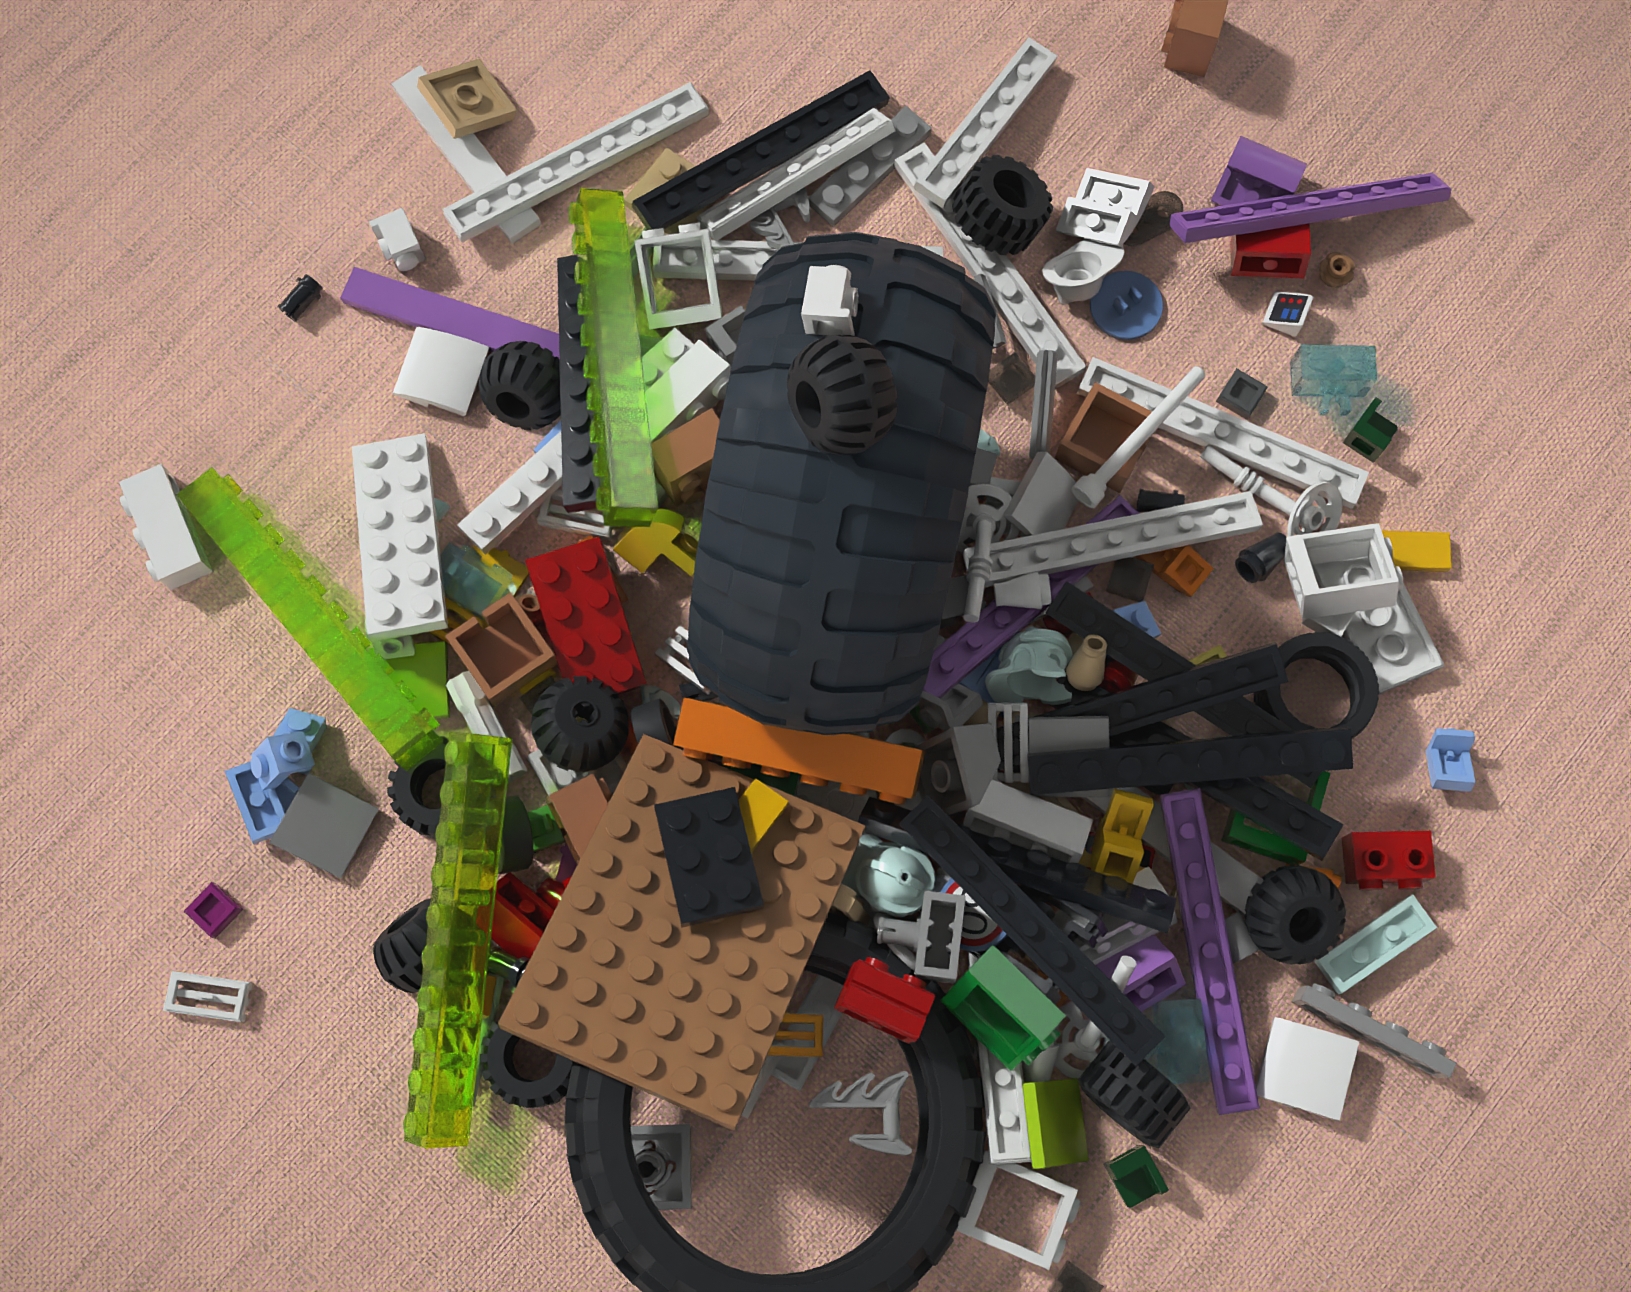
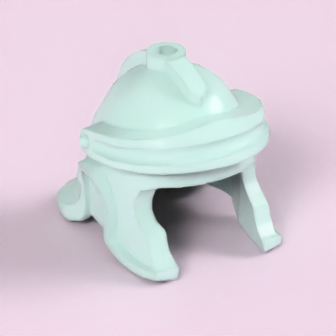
[985,627,1073,705]
[841,834,936,918]

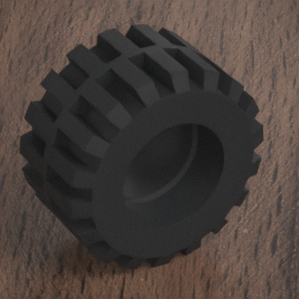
[952,155,1053,255]
[387,736,494,840]
[480,1013,573,1108]
[1078,1041,1190,1148]

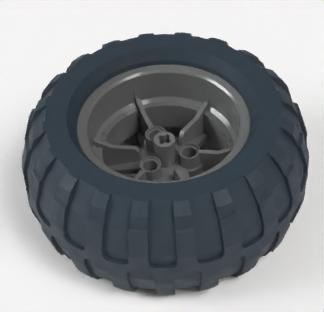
[687,232,996,735]

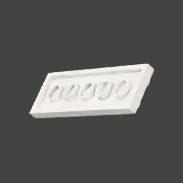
[352,433,448,642]

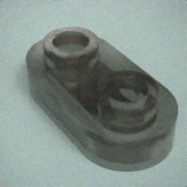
[1124,191,1183,246]

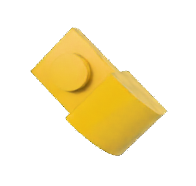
[613,509,699,576]
[1091,788,1154,884]

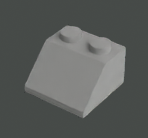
[912,723,1001,817]

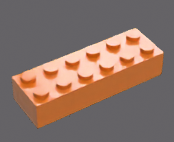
[673,697,926,805]

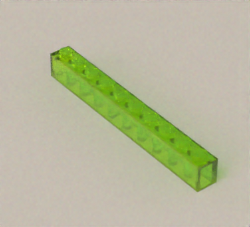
[569,187,658,527]
[176,467,443,772]
[403,732,512,1149]

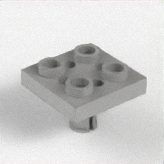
[631,1124,692,1210]

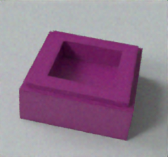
[184,882,243,939]

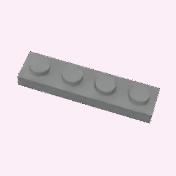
[808,106,932,227]
[1292,983,1457,1078]

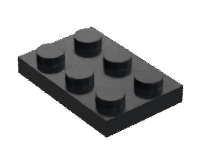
[654,787,764,928]

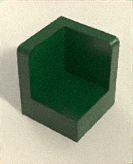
[1342,397,1398,463]
[1103,1145,1169,1208]

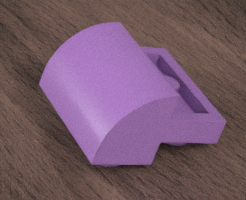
[1210,136,1307,206]

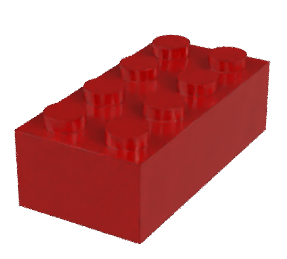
[525,536,648,695]

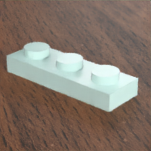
[1314,895,1437,994]

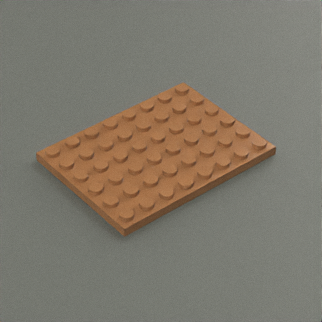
[498,734,865,1131]

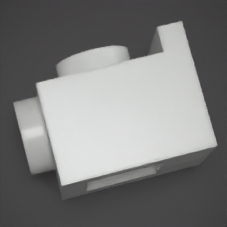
[369,208,426,271]
[801,265,858,336]

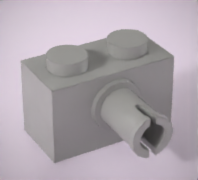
[877,890,966,984]

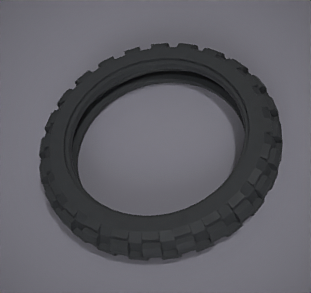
[564,913,986,1292]

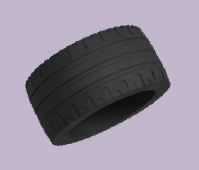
[1253,632,1379,740]

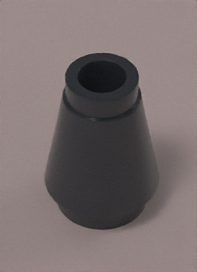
[1235,532,1286,583]

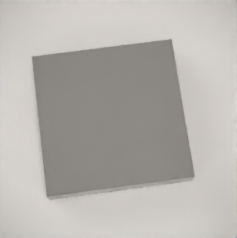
[1029,716,1110,797]
[269,773,379,878]

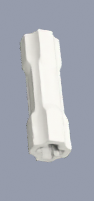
[446,671,527,786]

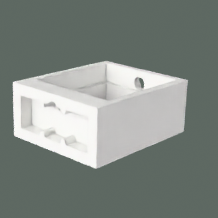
[634,222,723,330]
[1284,523,1403,620]
[956,1150,1080,1270]

